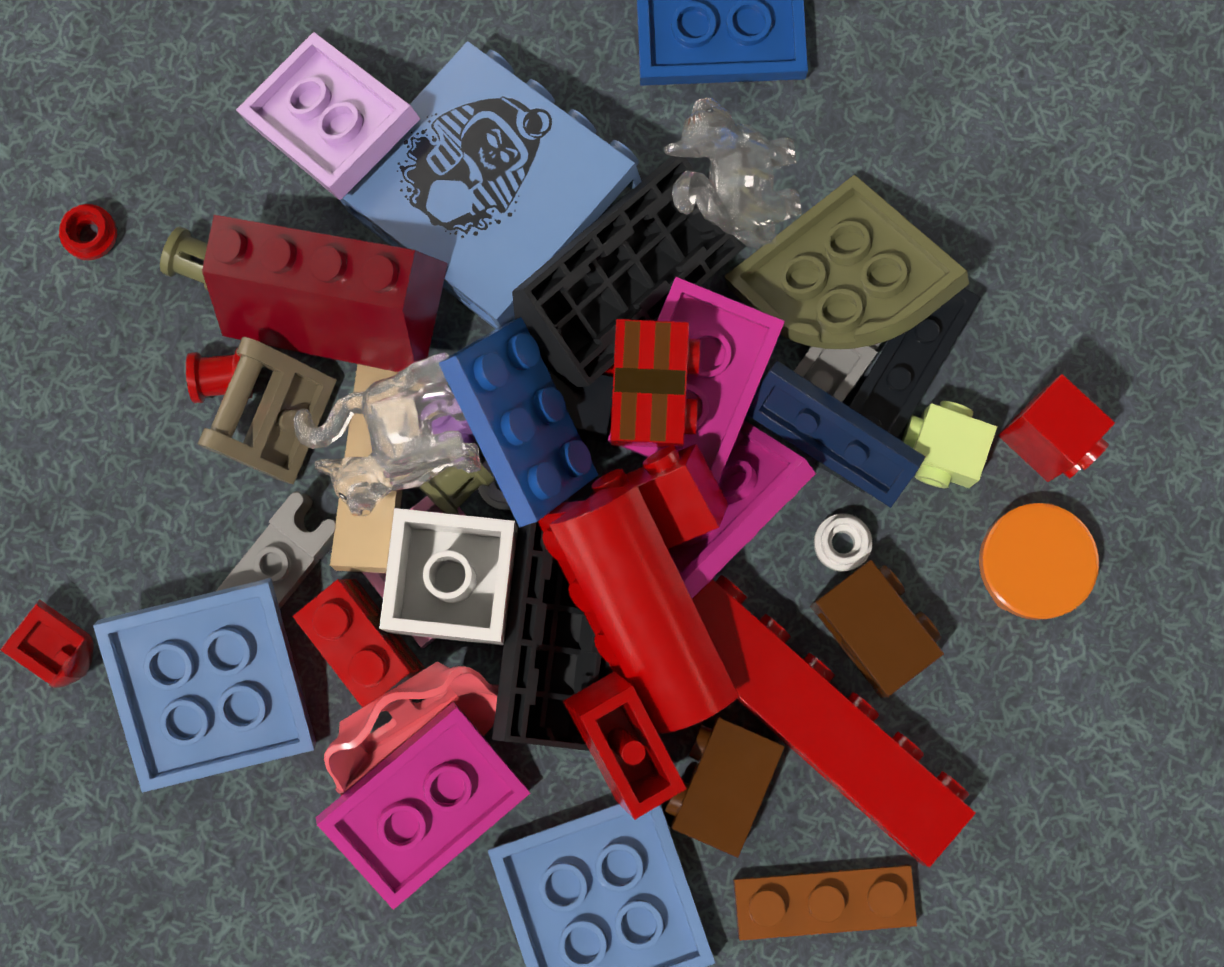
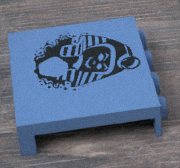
[340,41,642,329]

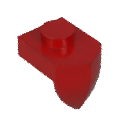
[0,599,94,688]

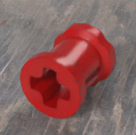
[186,348,254,403]

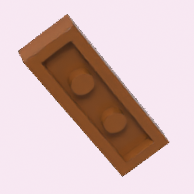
[733,865,917,941]

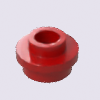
[59,204,117,260]

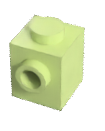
[901,401,997,488]

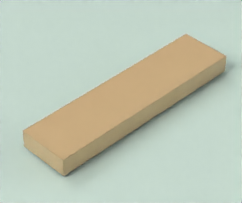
[330,364,417,573]

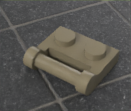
[197,337,337,484]

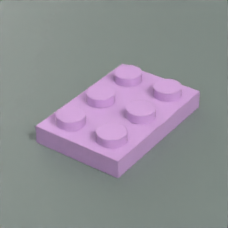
[236,32,420,200]

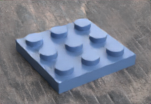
[93,578,316,793]
[488,804,715,967]

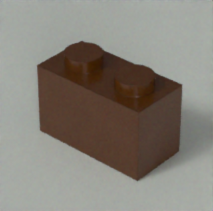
[810,560,944,698]
[665,718,785,858]

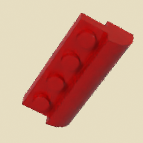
[538,485,739,734]

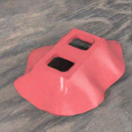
[324,661,499,795]

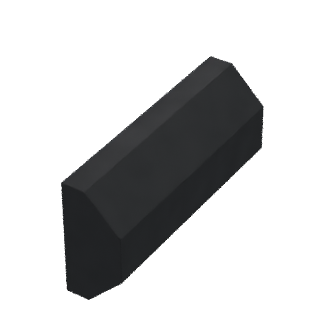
[512,153,742,387]
[492,521,613,751]

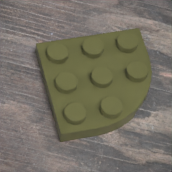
[724,174,969,349]

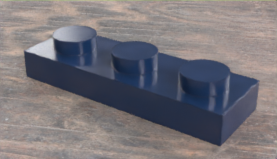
[746,361,926,508]

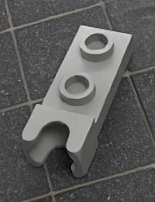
[216,491,336,609]

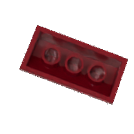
[202,215,448,378]

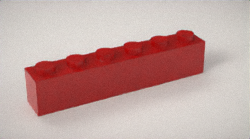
[692,575,976,868]

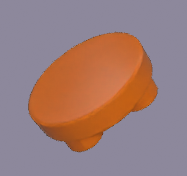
[979,503,1099,620]

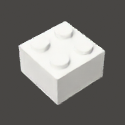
[379,508,518,645]

